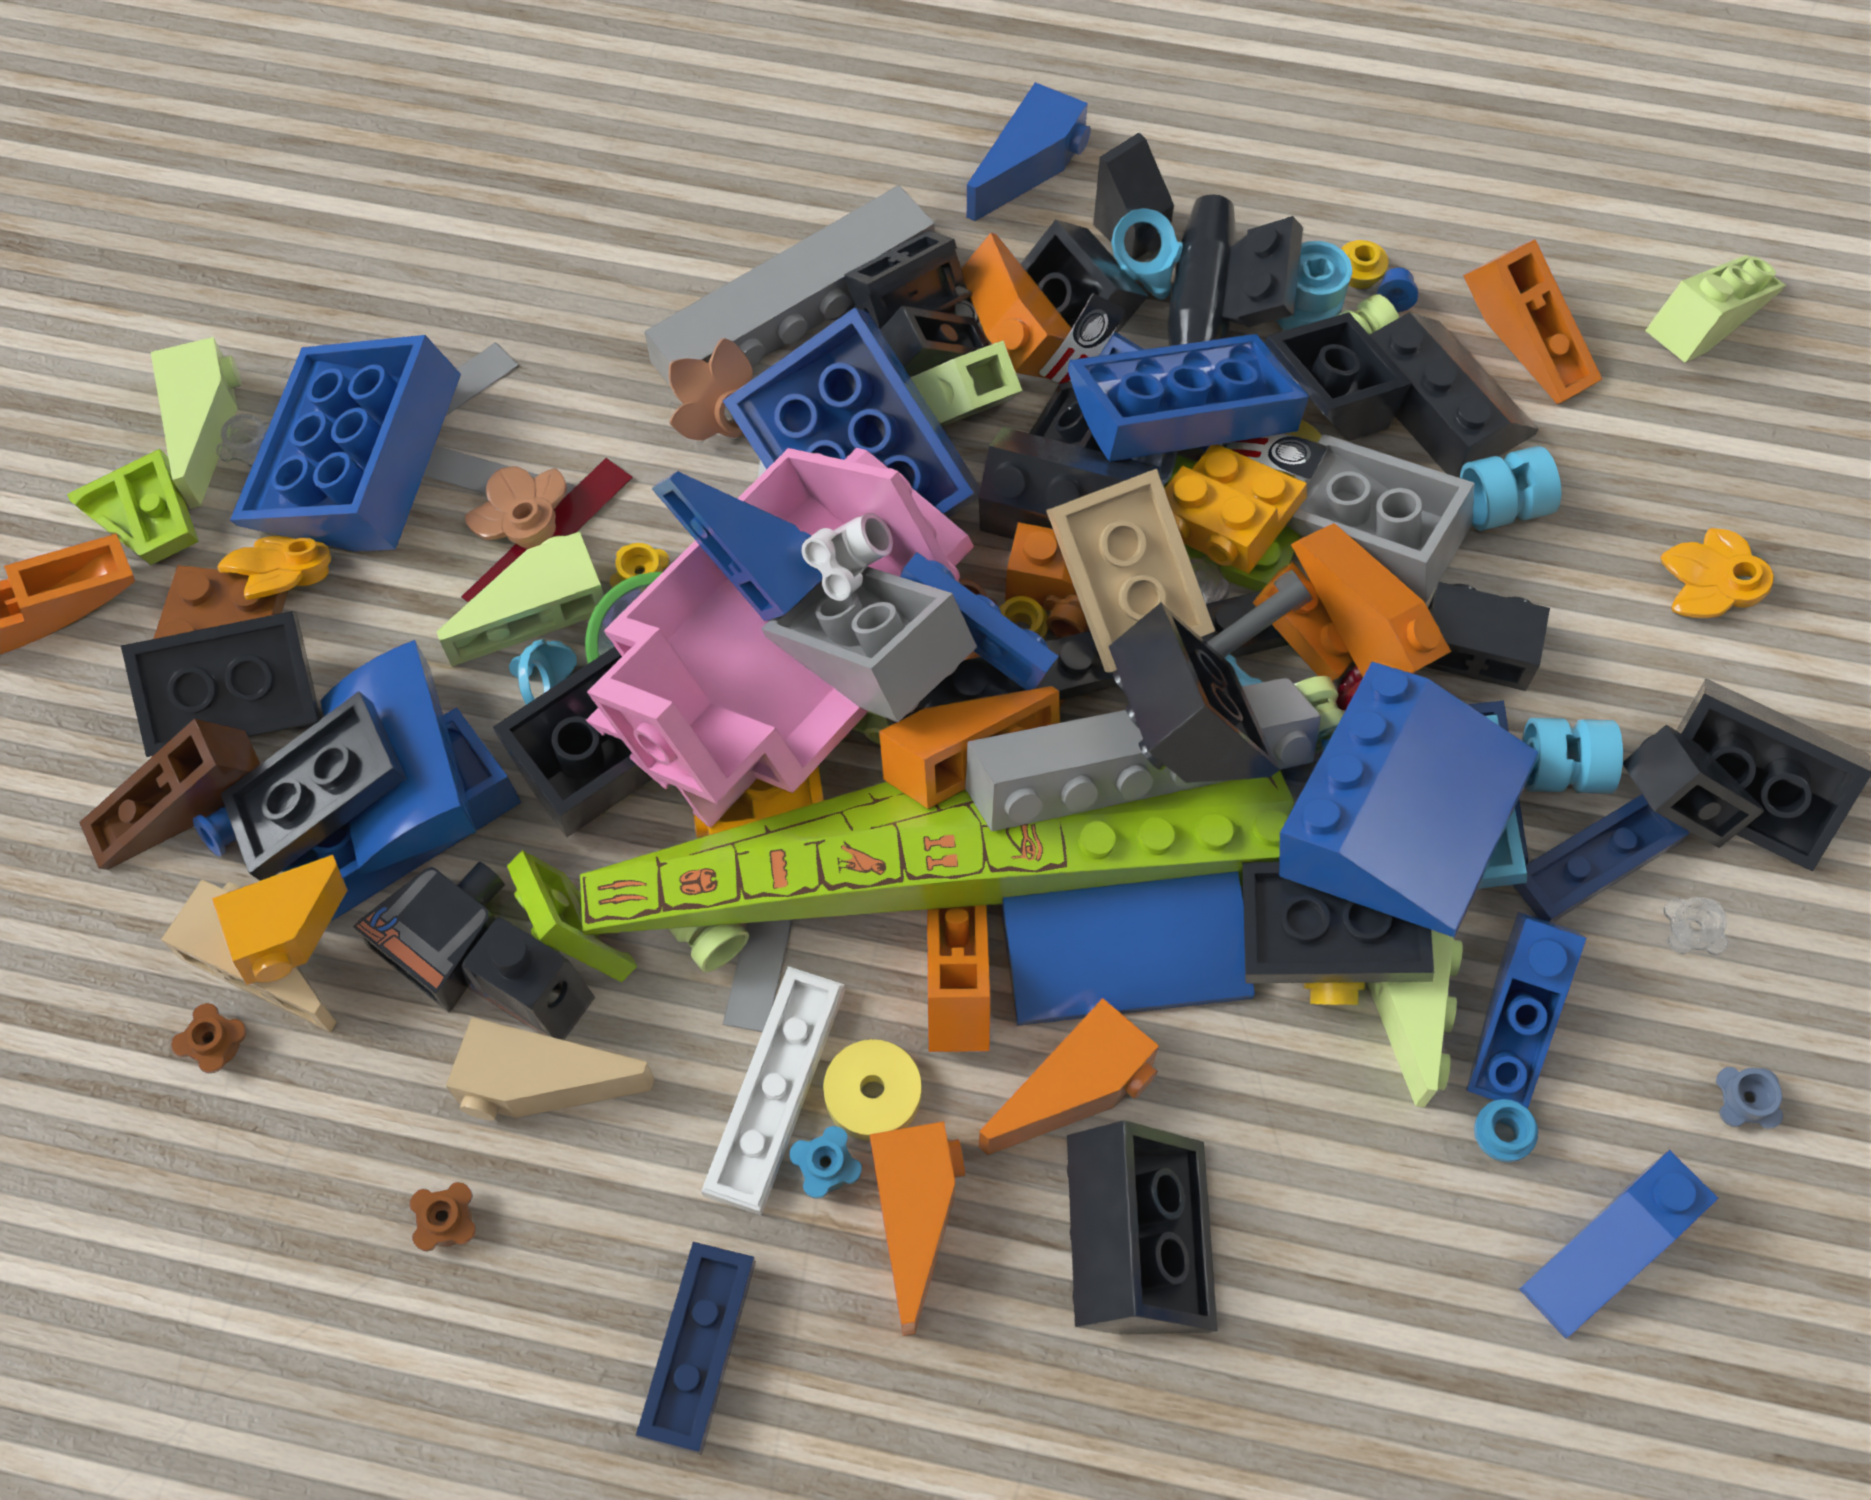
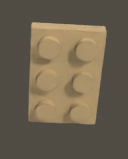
[1046,469,1215,672]

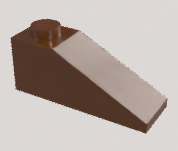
[79,718,261,870]

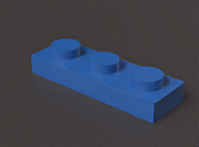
[900,552,1058,690]

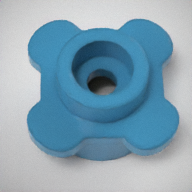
[790,1126,862,1199]

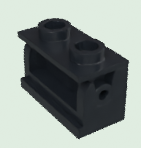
[844,230,972,330]
[1424,582,1550,691]

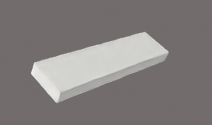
[701,966,845,1216]

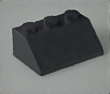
[1370,312,1538,478]
[978,427,1162,539]
[1108,602,1280,783]
[493,646,653,837]
[1676,678,1871,871]
[1067,1120,1218,1334]

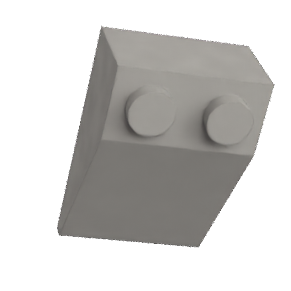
[1286,434,1475,604]
[761,567,977,722]

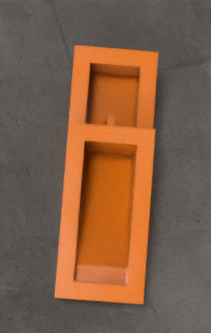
[0,533,135,655]

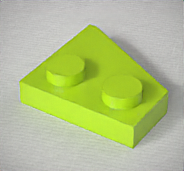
[67,448,199,566]
[507,850,637,983]

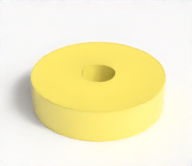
[823,1039,922,1141]

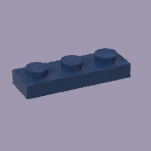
[1513,794,1690,923]
[636,1241,756,1455]

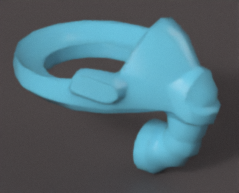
[1111,208,1183,299]
[509,639,577,705]

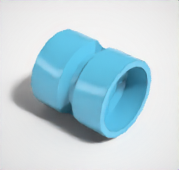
[1276,241,1352,331]
[1460,446,1562,531]
[1522,718,1623,794]

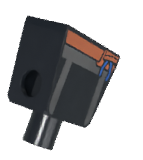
[353,862,505,1013]
[461,917,595,1040]

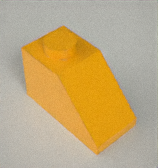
[212,855,348,985]

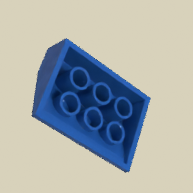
[723,307,980,518]
[230,335,461,551]
[1279,662,1538,938]

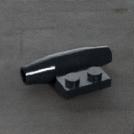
[1168,194,1303,346]

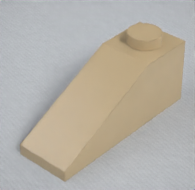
[161,879,337,1033]
[446,1017,655,1121]

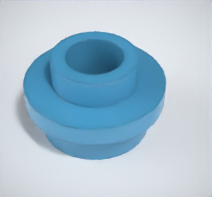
[1474,1099,1538,1162]

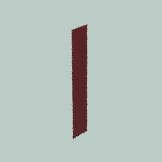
[461,458,633,603]

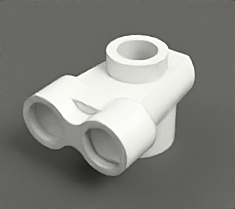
[802,513,893,601]

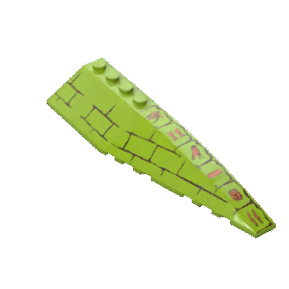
[580,770,1295,935]

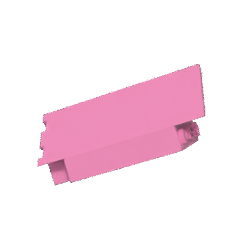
[586,448,974,828]

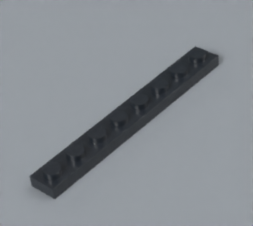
[886,591,1290,727]

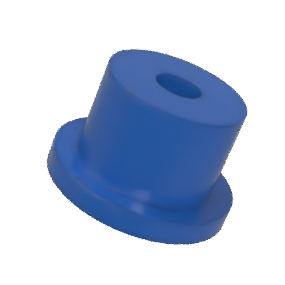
[1377,268,1418,312]
[193,807,237,857]

